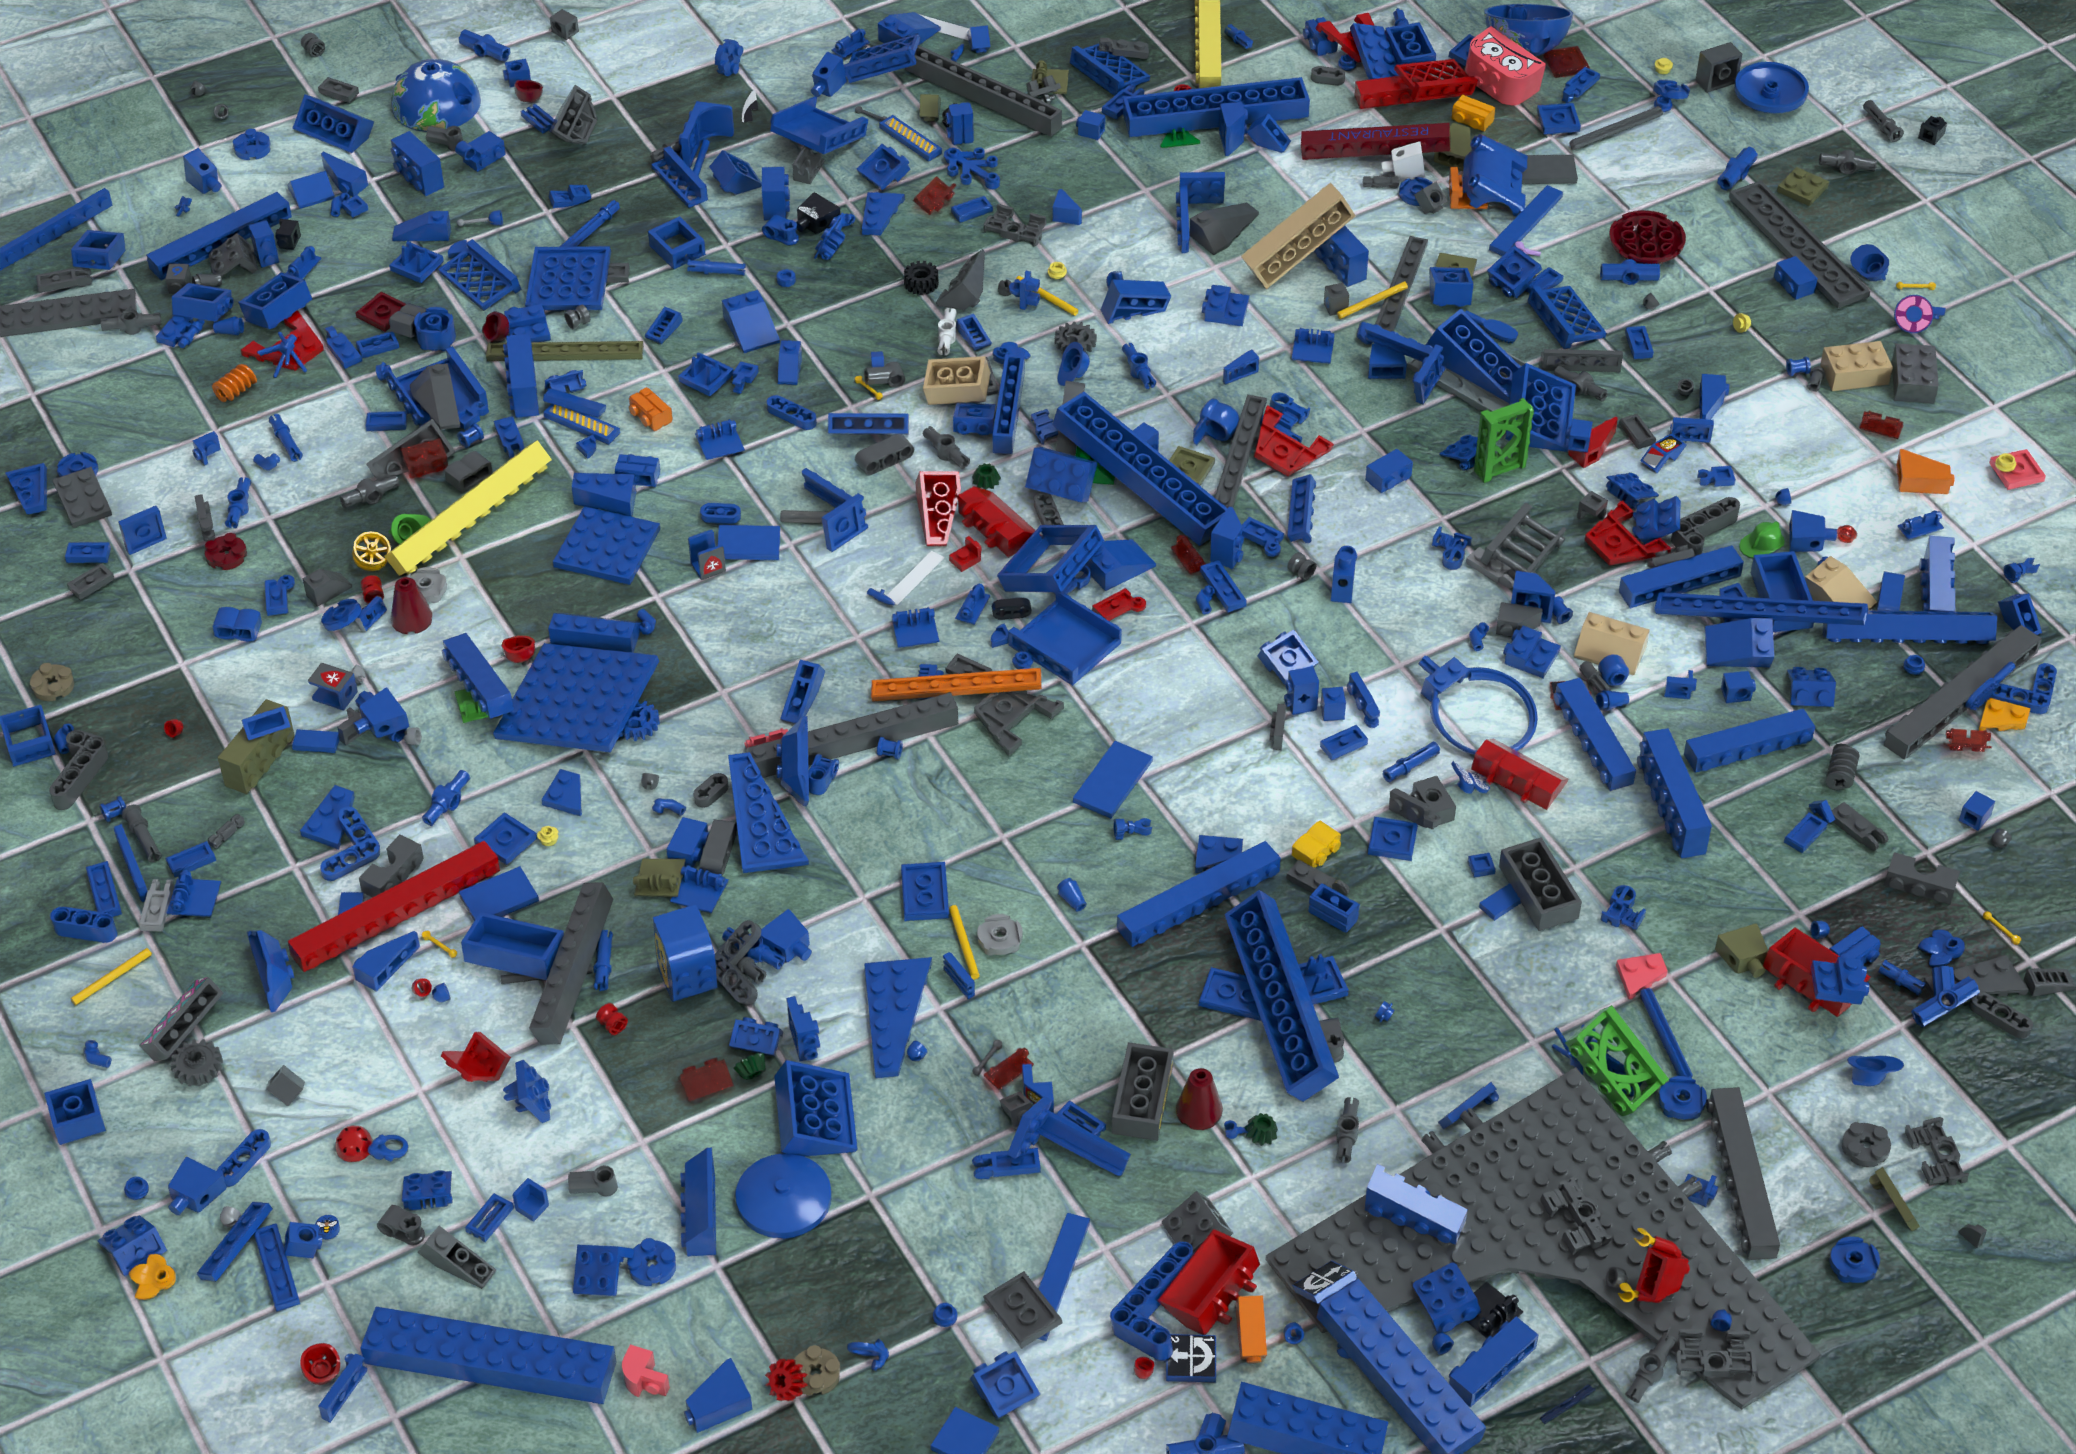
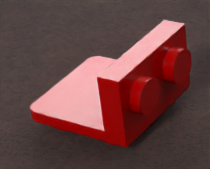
[441,1032,511,1082]

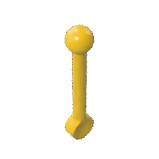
[1896,282,1936,290]
[855,376,883,400]
[1983,911,2021,945]
[422,931,457,958]

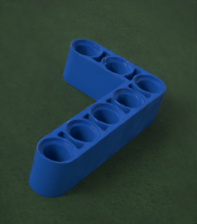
[1110,1242,1194,1360]

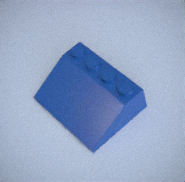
[1505,363,1576,452]
[774,1060,858,1157]

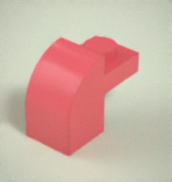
[622,1344,670,1397]

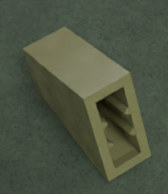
[1434,122,1471,171]

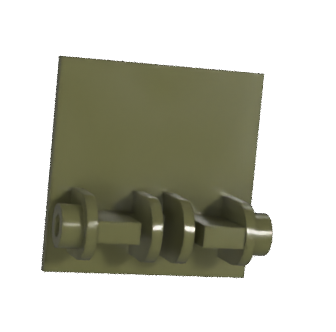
[1032,60,1069,94]
[633,858,685,897]

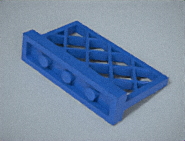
[844,34,920,83]
[1070,44,1150,96]
[438,239,521,311]
[1528,285,1607,349]

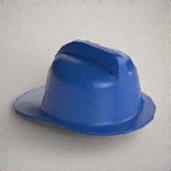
[1850,244,1889,281]
[1057,342,1090,386]
[1847,1056,1904,1087]

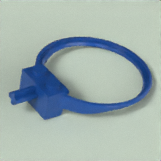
[1418,656,1538,755]

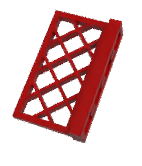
[1394,59,1478,101]

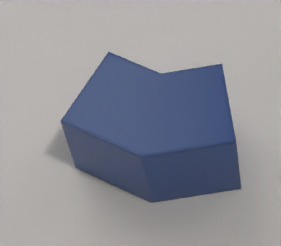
[871,351,884,367]

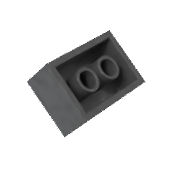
[1892,343,1939,404]

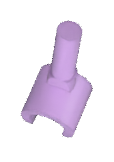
[1515,241,1541,256]

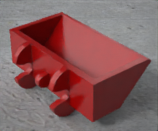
[958,486,1042,558]
[1471,738,1569,810]
[1763,927,1871,1017]
[1157,1229,1260,1335]

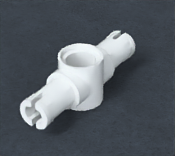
[937,308,957,355]

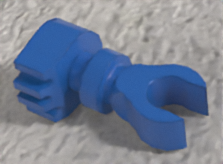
[2003,558,2040,583]
[1113,818,1152,840]

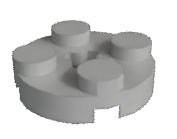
[407,567,447,603]
[977,914,1023,955]

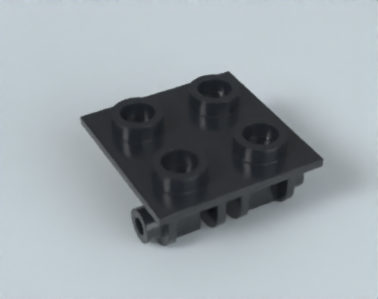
[1466,1282,1524,1338]

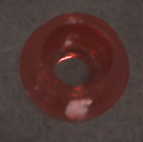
[1837,525,1858,543]

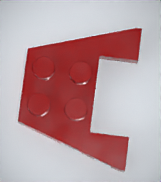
[1315,13,1375,63]
[241,311,324,371]
[1254,405,1334,477]
[1584,500,1672,565]

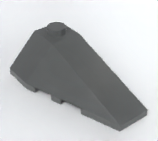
[1189,202,1259,255]
[936,249,985,310]
[410,364,460,430]
[366,419,455,480]

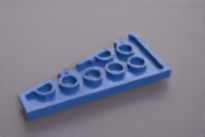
[728,752,809,873]
[864,957,932,1078]

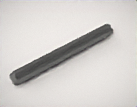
[1569,106,1663,150]

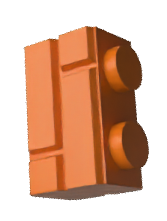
[629,387,673,431]

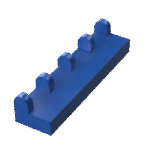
[1287,474,1316,543]

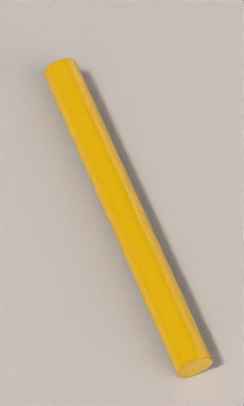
[1016,276,1079,316]
[1337,281,1408,319]
[949,905,980,980]
[70,948,152,1006]

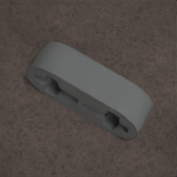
[1311,66,1345,86]
[693,773,729,808]

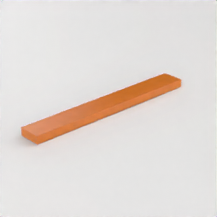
[871,668,1042,702]

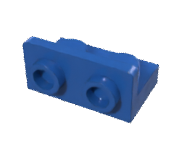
[1670,417,1714,443]
[729,1017,784,1057]

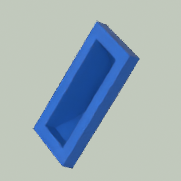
[241,706,291,741]

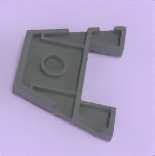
[974,690,1064,756]

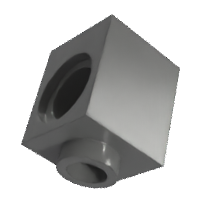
[550,9,579,40]
[1414,182,1447,214]

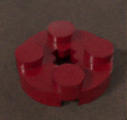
[205,533,247,570]

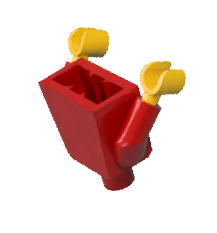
[1618,1228,1690,1303]

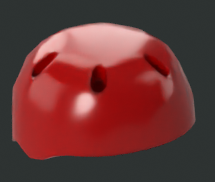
[501,636,535,663]
[335,1125,373,1162]
[300,1343,340,1385]

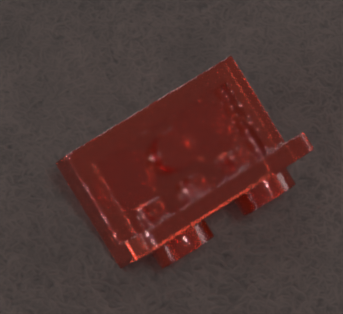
[913,176,957,215]
[401,438,448,479]
[678,1058,734,1102]

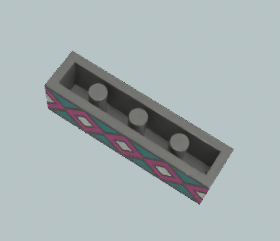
[139,977,224,1062]

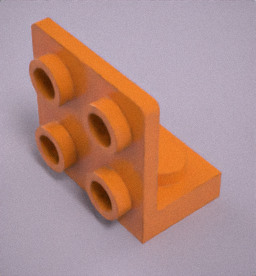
[1449,167,1488,209]

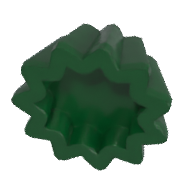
[972,463,1001,490]
[733,1053,766,1080]
[1244,1113,1278,1146]

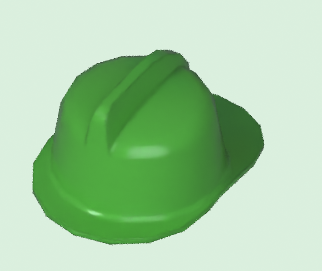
[389,514,431,544]
[1739,521,1785,558]

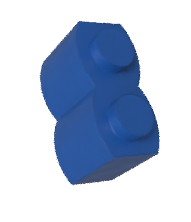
[213,607,262,641]

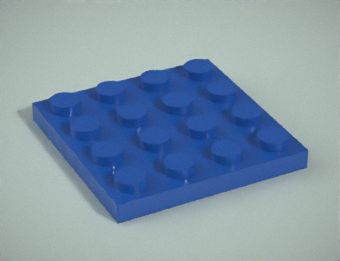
[525,246,611,310]
[553,506,661,585]

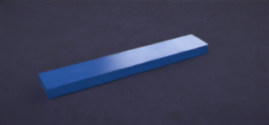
[1489,185,1563,256]
[1038,1213,1090,1341]

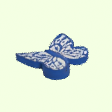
[1451,761,1490,794]

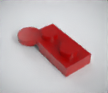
[1092,588,1146,621]

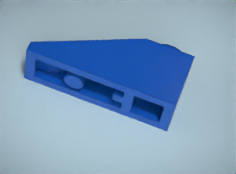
[321,151,368,197]
[392,211,451,241]
[1699,374,1729,420]
[780,659,825,724]
[352,931,420,992]

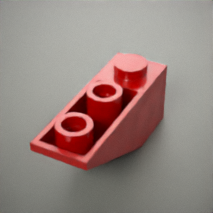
[1568,417,1618,468]

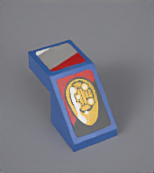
[1640,434,1687,473]
[1022,1064,1054,1113]

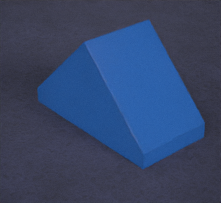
[1053,189,1082,225]

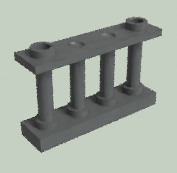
[1480,502,1567,573]

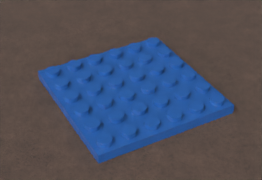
[493,643,659,753]

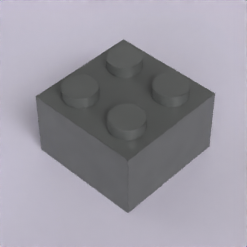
[1695,42,1743,93]

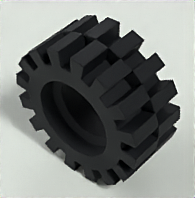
[904,261,939,295]

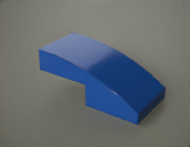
[548,185,592,208]

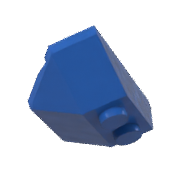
[776,716,809,806]
[247,930,294,1013]

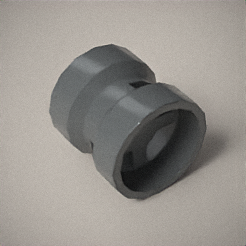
[301,33,325,57]
[564,304,591,330]
[1288,552,1317,580]

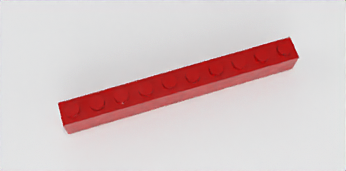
[288,841,500,972]

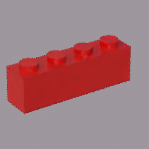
[1354,72,1429,109]

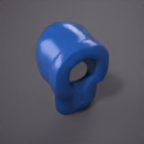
[1193,398,1239,446]

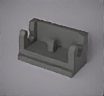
[792,146,824,184]

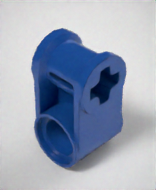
[762,215,799,245]
[809,754,840,795]

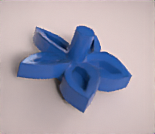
[174,196,192,217]

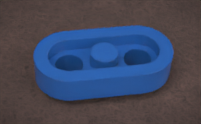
[700,503,741,524]

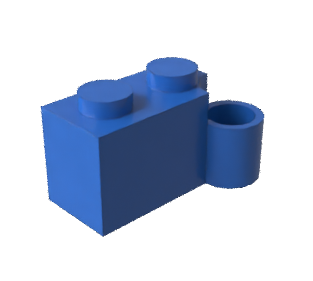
[455,131,506,172]

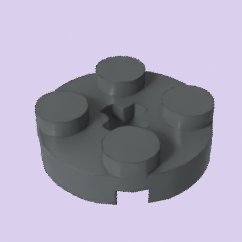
[1842,1122,1891,1167]

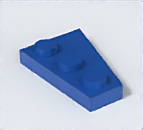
[862,192,905,235]
[5,463,47,515]

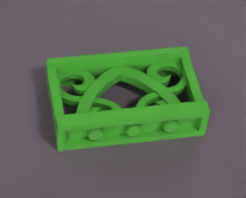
[1474,398,1534,483]
[1565,1005,1669,1117]

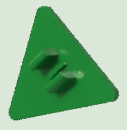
[1160,128,1200,148]

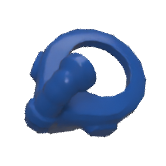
[368,1134,408,1162]
[847,1339,889,1370]

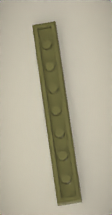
[486,341,644,361]

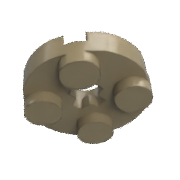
[30,663,74,701]
[794,1345,841,1396]

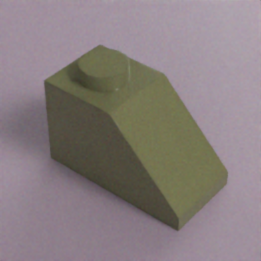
[920,94,941,122]

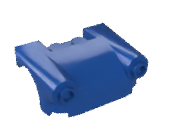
[1462,134,1528,217]

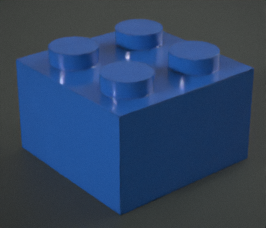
[762,167,790,221]
[44,1079,106,1145]

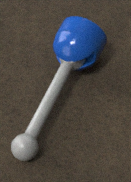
[457,210,503,227]

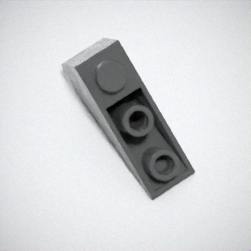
[418,1226,496,1289]

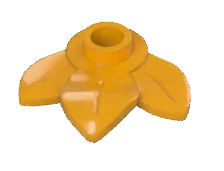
[129,1254,176,1300]

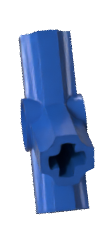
[1911,966,1980,1028]
[1166,1412,1245,1454]

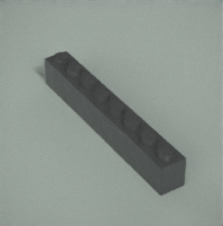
[529,882,613,1045]
[1706,1087,1780,1260]

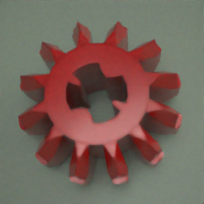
[764,1359,808,1401]

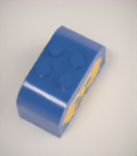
[653,904,717,1002]

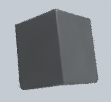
[1577,491,1608,520]
[266,1065,305,1105]

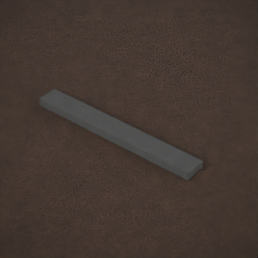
[1375,236,1428,332]
[1215,394,1267,508]

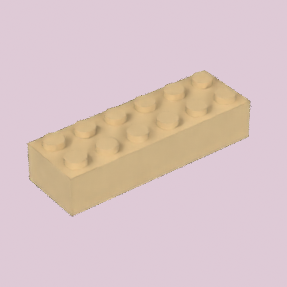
[1241,182,1356,289]

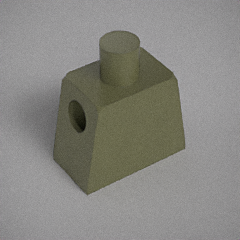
[1715,923,1768,978]

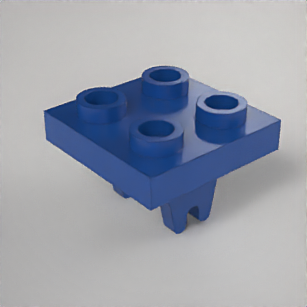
[389,241,444,283]
[678,352,734,396]
[1298,954,1349,1005]
[503,1060,551,1123]

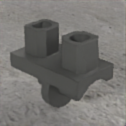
[1026,75,1061,104]

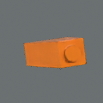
[1896,449,1955,494]
[1235,1295,1267,1363]

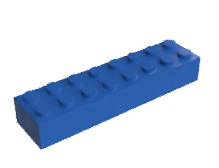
[1317,1279,1486,1454]

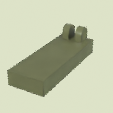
[1869,1167,1920,1231]

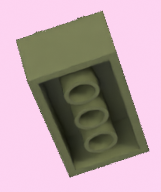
[218,699,295,794]

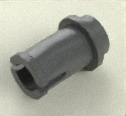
[1807,366,1826,391]

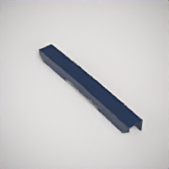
[1540,1384,1596,1424]

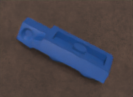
[1562,67,1600,103]
[325,326,362,369]

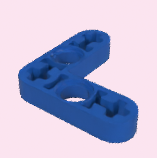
[1989,663,2057,714]
[320,806,380,881]

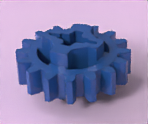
[619,701,660,741]

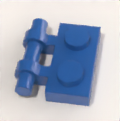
[156,315,205,348]

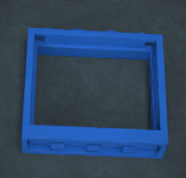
[997,525,1105,592]

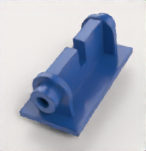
[831,28,870,59]
[285,246,321,279]
[545,370,587,393]
[1897,510,1944,540]
[955,583,990,625]

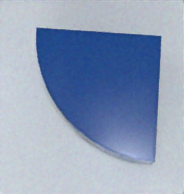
[448,240,468,258]
[576,434,596,459]
[991,623,1009,648]
[1809,800,1836,823]

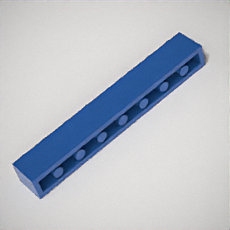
[146,192,292,281]
[1822,610,1997,644]
[1117,841,1281,947]

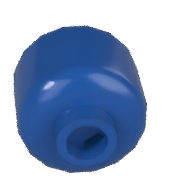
[1598,654,1629,686]

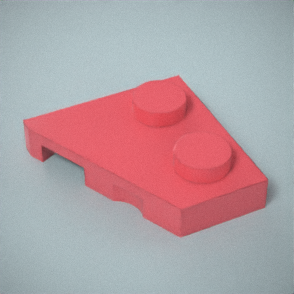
[1616,953,1668,999]

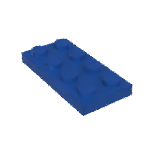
[1350,23,1399,80]

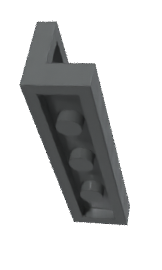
[1541,349,1623,372]

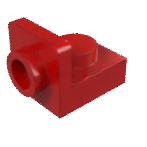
[949,536,982,572]

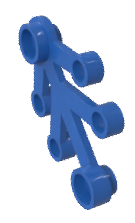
[944,147,1000,189]

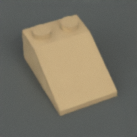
[1805,556,1877,610]

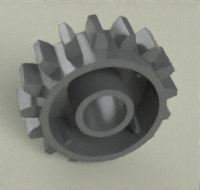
[170,1039,223,1087]

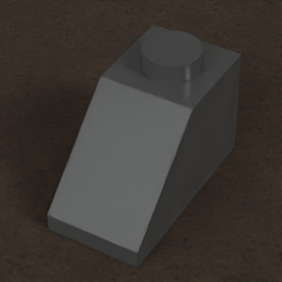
[302,569,352,607]
[1496,602,1543,637]

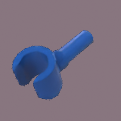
[1224,1120,1248,1139]

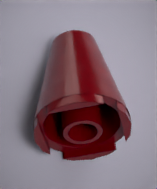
[391,577,432,634]
[1176,1068,1223,1130]

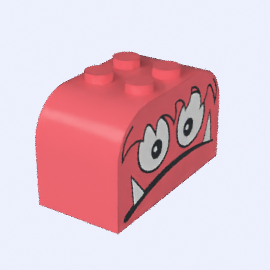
[1464,26,1546,106]

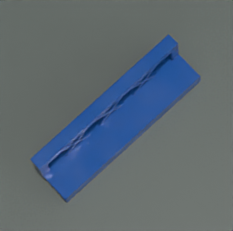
[651,146,708,208]

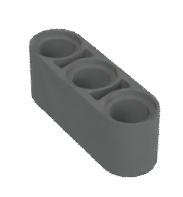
[855,434,915,475]
[700,819,737,875]

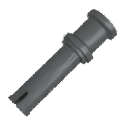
[1863,100,1904,142]
[122,804,162,862]

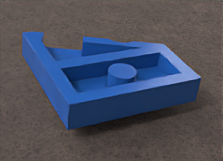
[542,769,582,816]
[1195,835,1243,873]

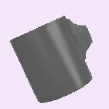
[426,126,463,151]
[864,361,905,388]
[568,1165,618,1197]

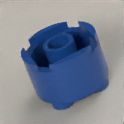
[414,307,456,351]

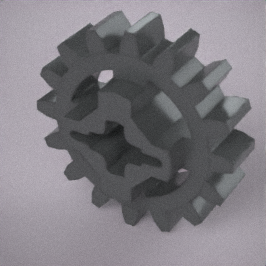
[1055,321,1097,354]

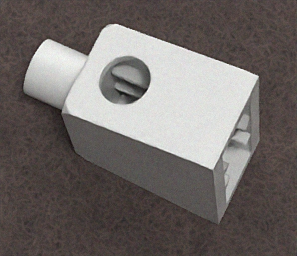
[1382,142,1425,182]

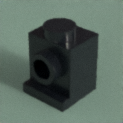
[1918,116,1947,145]
[275,219,301,250]

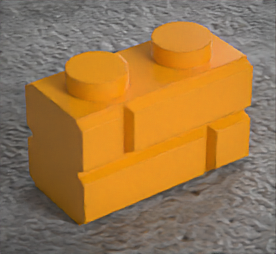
[1451,95,1495,132]

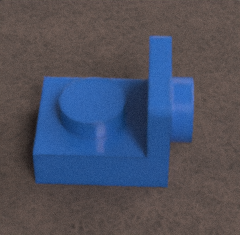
[192,431,221,466]
[1664,670,1697,699]
[1684,1174,1719,1207]

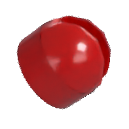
[164,719,184,737]
[411,978,432,997]
[1134,1357,1154,1379]

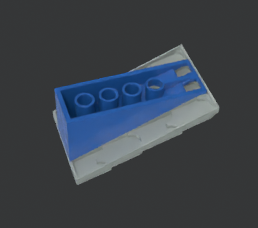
[1407,309,1526,412]

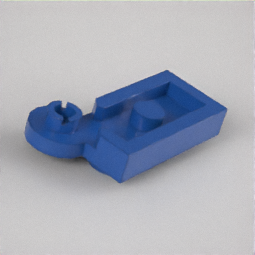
[1242,517,1284,557]
[265,575,295,616]

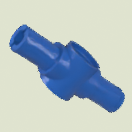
[1122,343,1156,389]
[225,477,251,528]
[422,770,471,826]
[722,927,785,970]

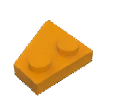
[1978,697,2030,733]

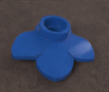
[992,342,1031,364]
[1918,930,1965,967]

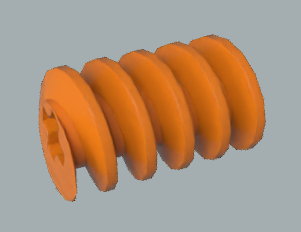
[212,364,257,402]

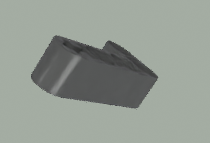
[1671,497,1740,556]
[49,730,108,810]

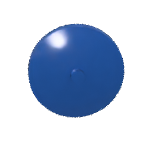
[1734,62,1809,113]
[735,1153,832,1238]

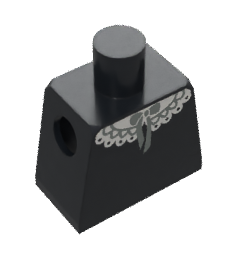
[796,192,840,234]

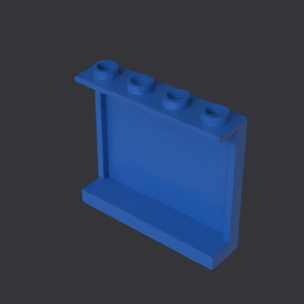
[770,96,868,154]
[387,346,488,426]
[1008,592,1122,686]

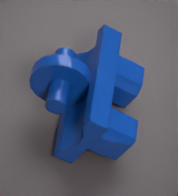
[1009,270,1040,310]

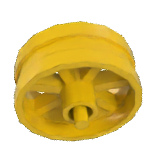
[352,531,391,571]

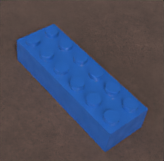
[1637,728,1712,858]
[1227,1381,1388,1454]

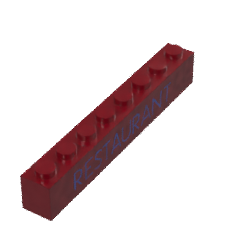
[1301,123,1451,160]

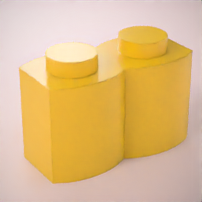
[1292,820,1341,868]

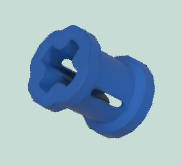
[1786,357,1811,376]
[457,423,484,448]
[1552,596,1573,624]
[877,737,903,760]
[99,796,126,823]

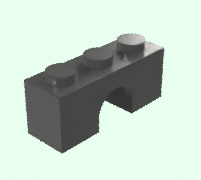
[359,834,424,897]
[1884,852,1960,904]

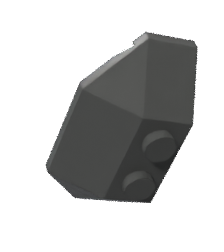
[549,85,597,145]

